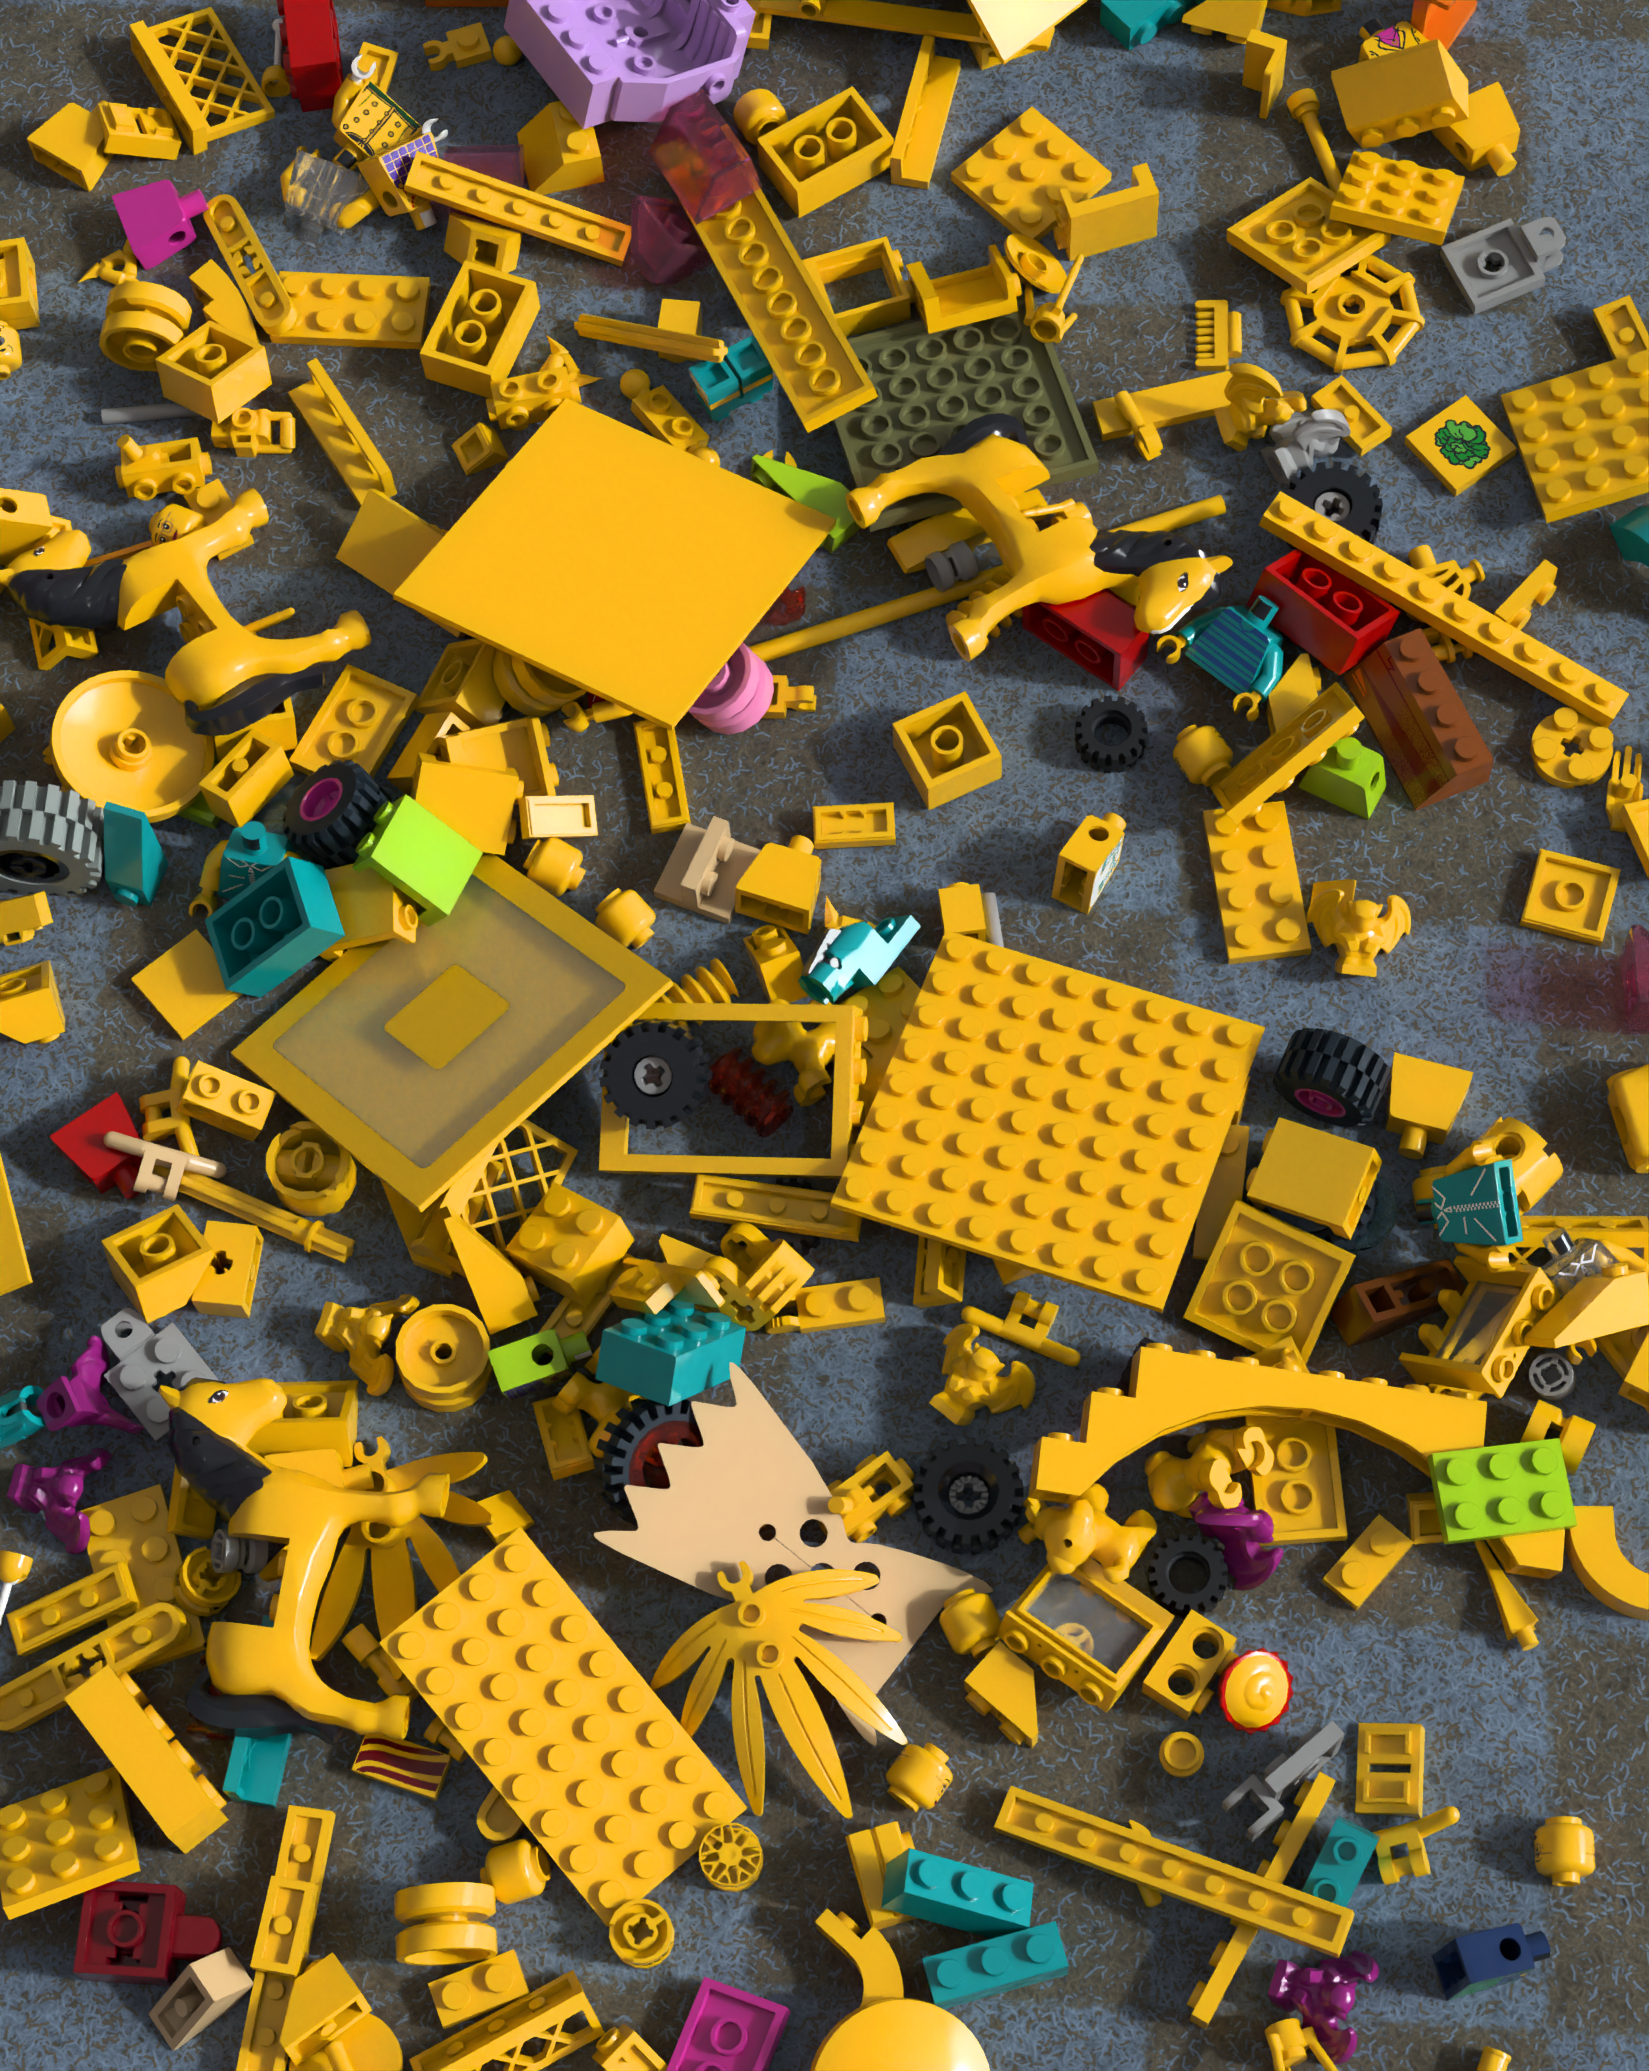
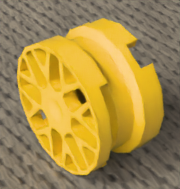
[172,1546,241,1617]
[699,1823,764,1892]
[608,1899,675,1969]

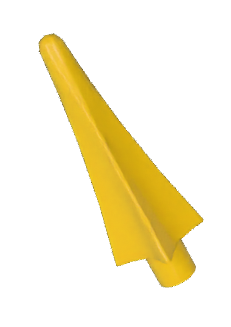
[1475,1540,1539,1651]

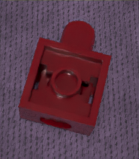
[73,1881,224,1986]

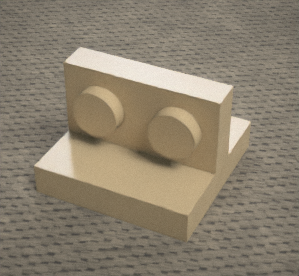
[654,816,761,925]

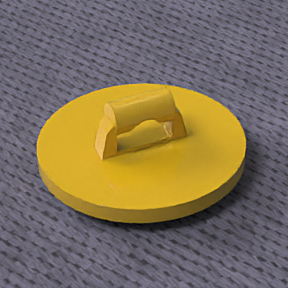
[289,2013,403,2071]

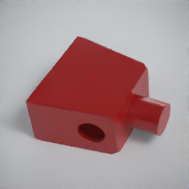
[50,1092,142,1199]

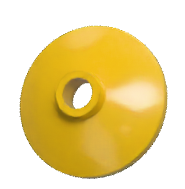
[1004,233,1067,294]

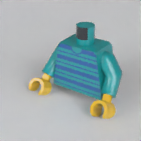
[1156,595,1283,721]

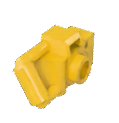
[211,408,296,458]
[0,891,53,946]

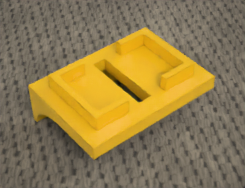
[96,102,182,160]
[1355,1723,1425,1819]

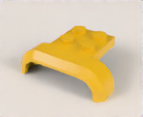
[839,966,921,1122]

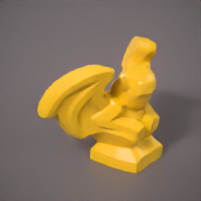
[1214,363,1307,452]
[1306,889,1411,977]
[314,1294,420,1396]
[929,1322,1036,1426]

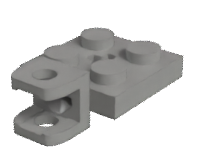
[1440,217,1566,315]
[101,1308,219,1444]
[1221,1720,1345,1842]

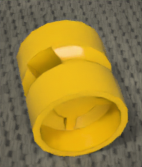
[1520,1399,1596,1476]

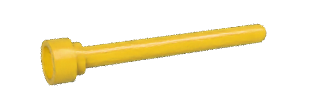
[1287,88,1342,193]

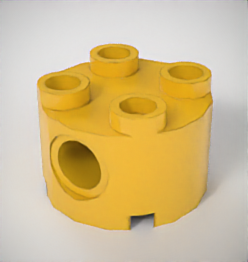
[1477,1116,1563,1217]
[266,1121,357,1217]

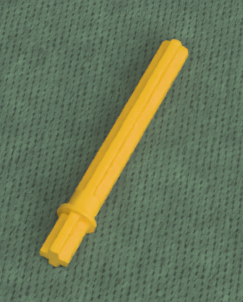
[152,1164,355,1264]

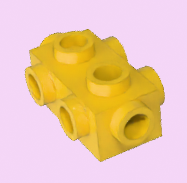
[486,354,582,431]
[115,434,212,501]
[816,1451,915,1543]

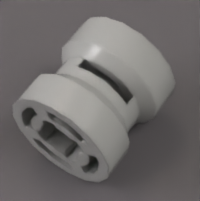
[924,540,978,592]
[1529,1353,1577,1401]
[211,1529,268,1574]

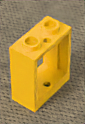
[802,236,915,337]

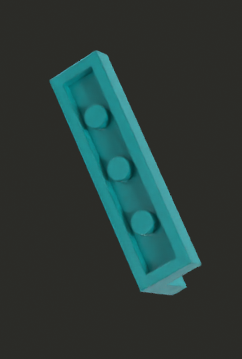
[222,1615,314,1808]

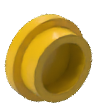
[1159,1732,1204,1778]

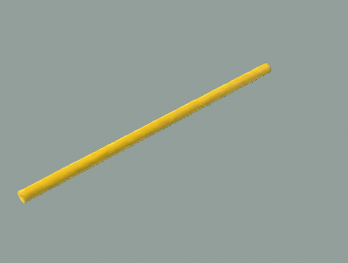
[749,494,1226,662]

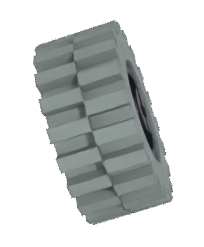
[0,780,104,897]

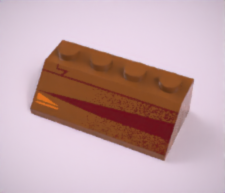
[1344,628,1494,811]

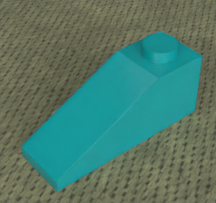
[103,801,169,907]

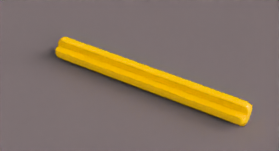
[574,313,728,363]

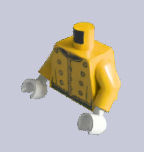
[332,54,448,176]

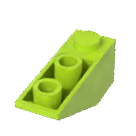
[750,454,861,554]

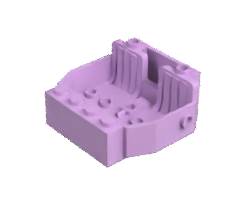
[504,0,756,129]

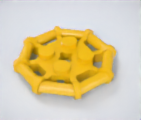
[1280,254,1425,374]

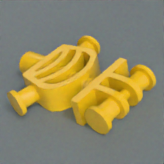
[1382,545,1485,664]

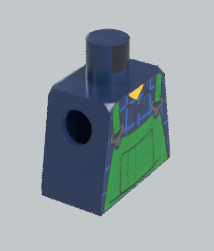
[1432,1923,1550,2001]

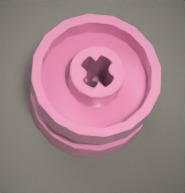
[687,642,774,735]

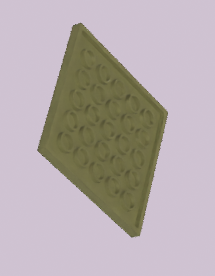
[832,294,1099,532]

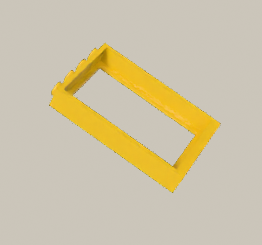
[599,1002,868,1179]

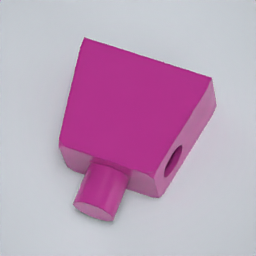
[111,179,209,270]

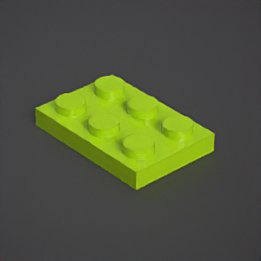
[1427,1438,1577,1545]

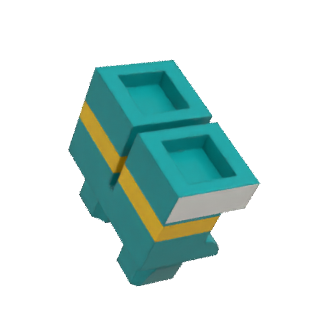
[689,335,773,421]

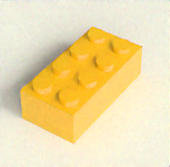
[64,1664,228,1854]

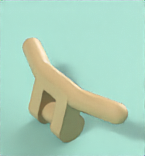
[103,1131,227,1202]

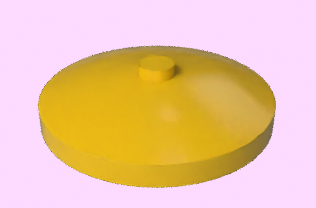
[49,670,215,823]
[810,1998,990,2071]

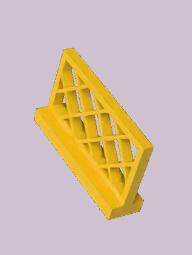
[129,7,275,155]
[409,1119,579,1278]

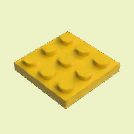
[951,106,1112,241]
[1329,151,1465,246]
[1227,177,1391,295]
[1183,1200,1356,1364]
[0,1766,141,1920]

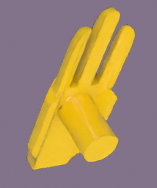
[1605,746,1643,833]

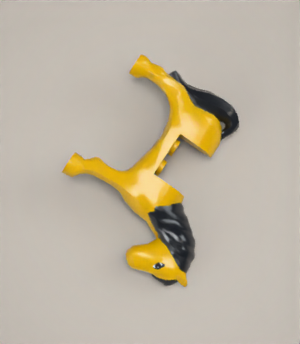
[845,413,1233,662]
[0,488,372,736]
[158,1377,450,1745]

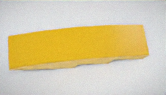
[887,489,1048,574]

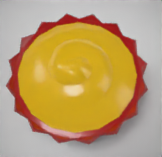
[1218,1647,1294,1735]

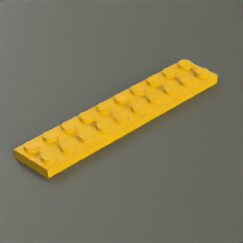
[665,139,878,433]

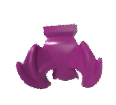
[36,1336,145,1435]
[7,1448,112,1554]
[1188,1492,1283,1591]
[1267,1950,1379,2065]

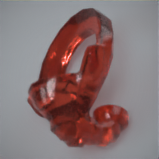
[765,586,806,626]

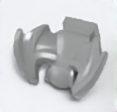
[1260,409,1351,484]

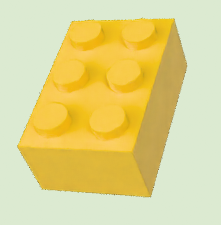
[757,86,894,218]
[419,260,540,398]

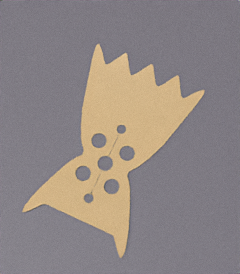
[594,1362,993,1746]

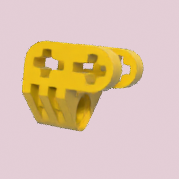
[699,1222,815,1331]

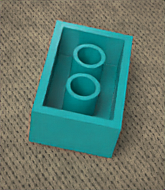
[205,856,345,998]
[595,1300,746,1407]

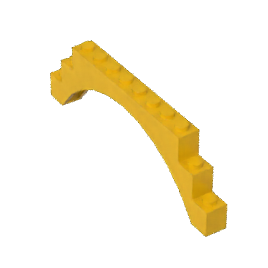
[1028,1343,1565,1579]

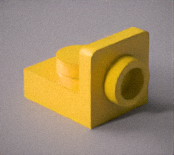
[592,2024,668,2071]

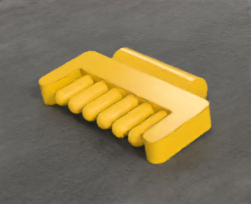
[1195,300,1242,371]

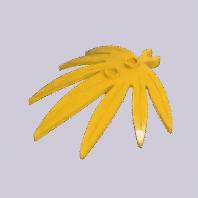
[259,1436,495,1682]
[650,1561,908,1819]

